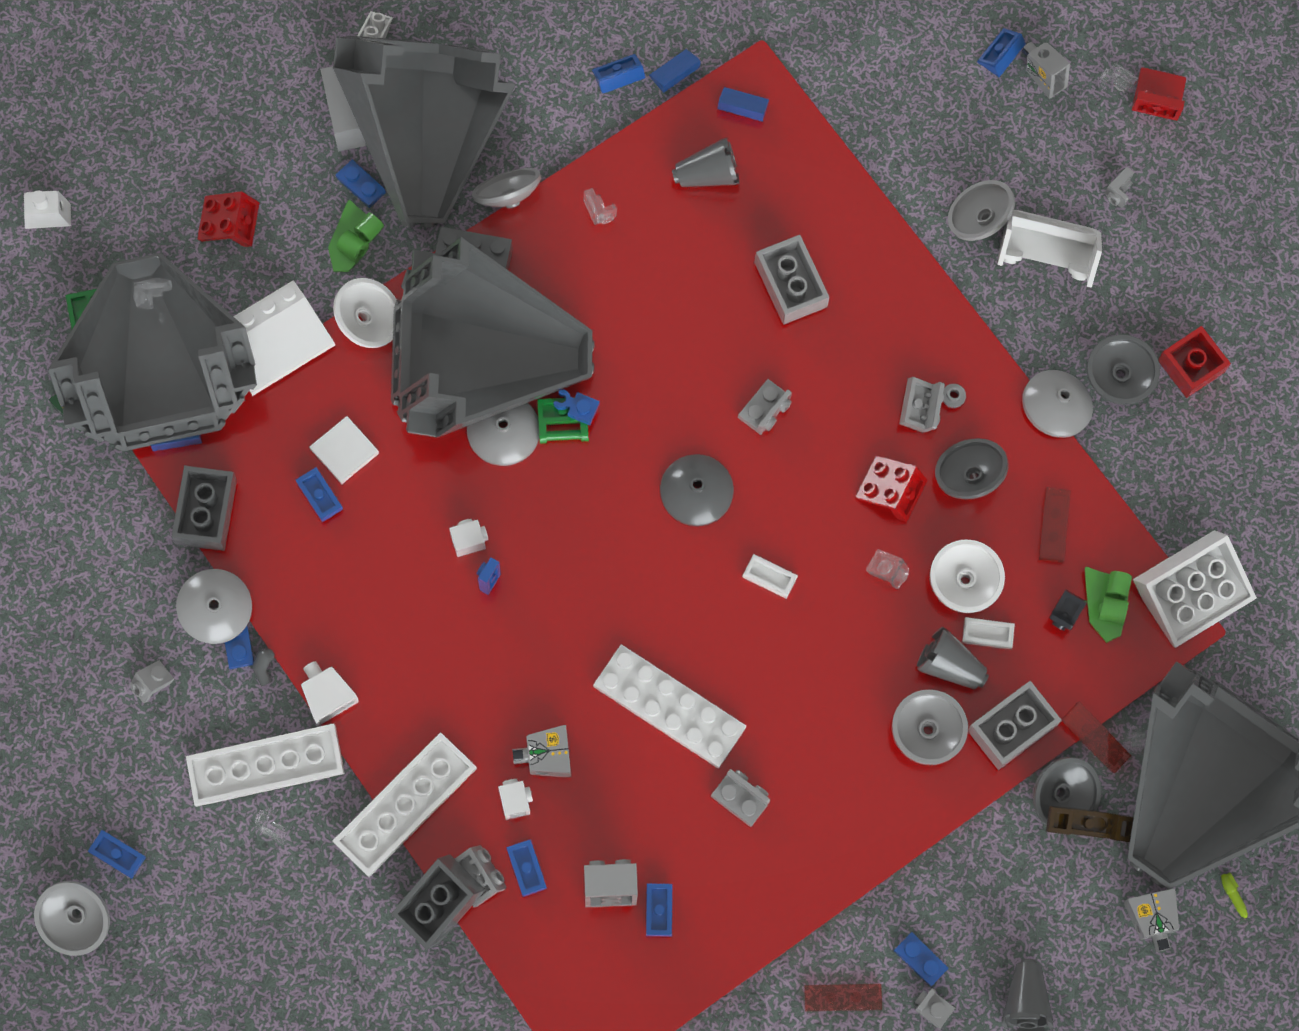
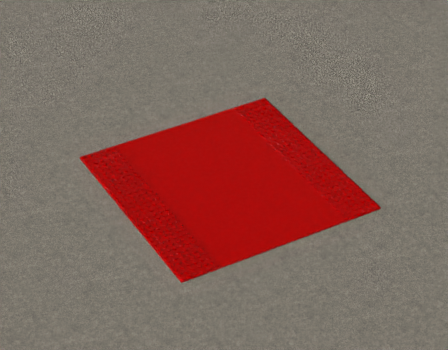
[132,40,1226,1031]

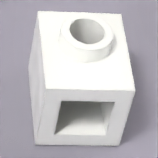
[449,519,489,557]
[498,779,533,820]

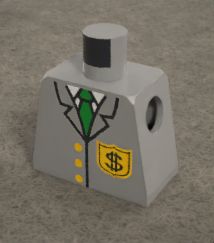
[1022,42,1070,99]
[512,725,571,777]
[1124,888,1179,952]

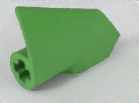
[328,200,384,272]
[1084,567,1132,643]

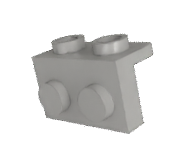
[899,377,945,433]

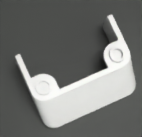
[997,210,1102,287]

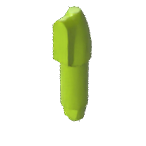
[1221,872,1248,918]

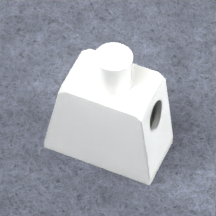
[24,190,71,229]
[301,661,359,726]

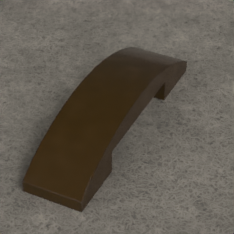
[1046,806,1134,842]

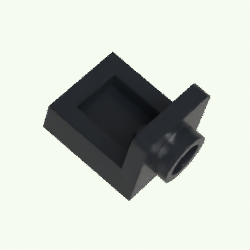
[1049,589,1087,631]

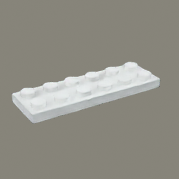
[593,644,746,769]
[186,724,345,807]
[333,732,477,877]

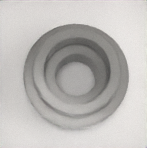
[943,384,966,408]

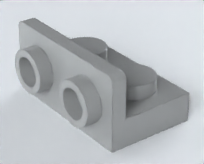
[738,379,792,435]
[711,769,770,827]
[455,845,507,907]

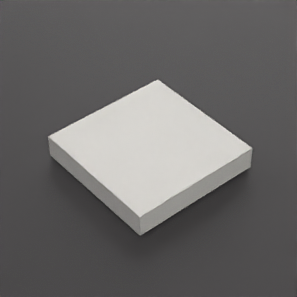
[310,416,379,484]

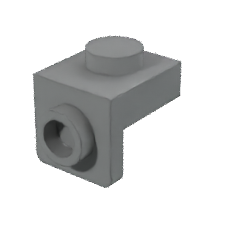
[130,660,174,703]

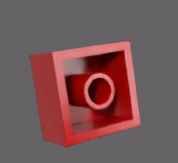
[1158,326,1231,398]

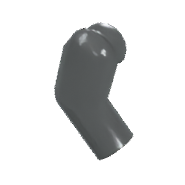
[252,649,275,687]

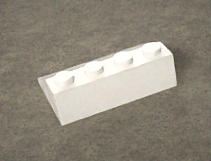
[233,280,335,396]
[1133,530,1257,648]

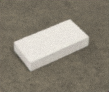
[742,554,798,599]
[962,617,1015,649]

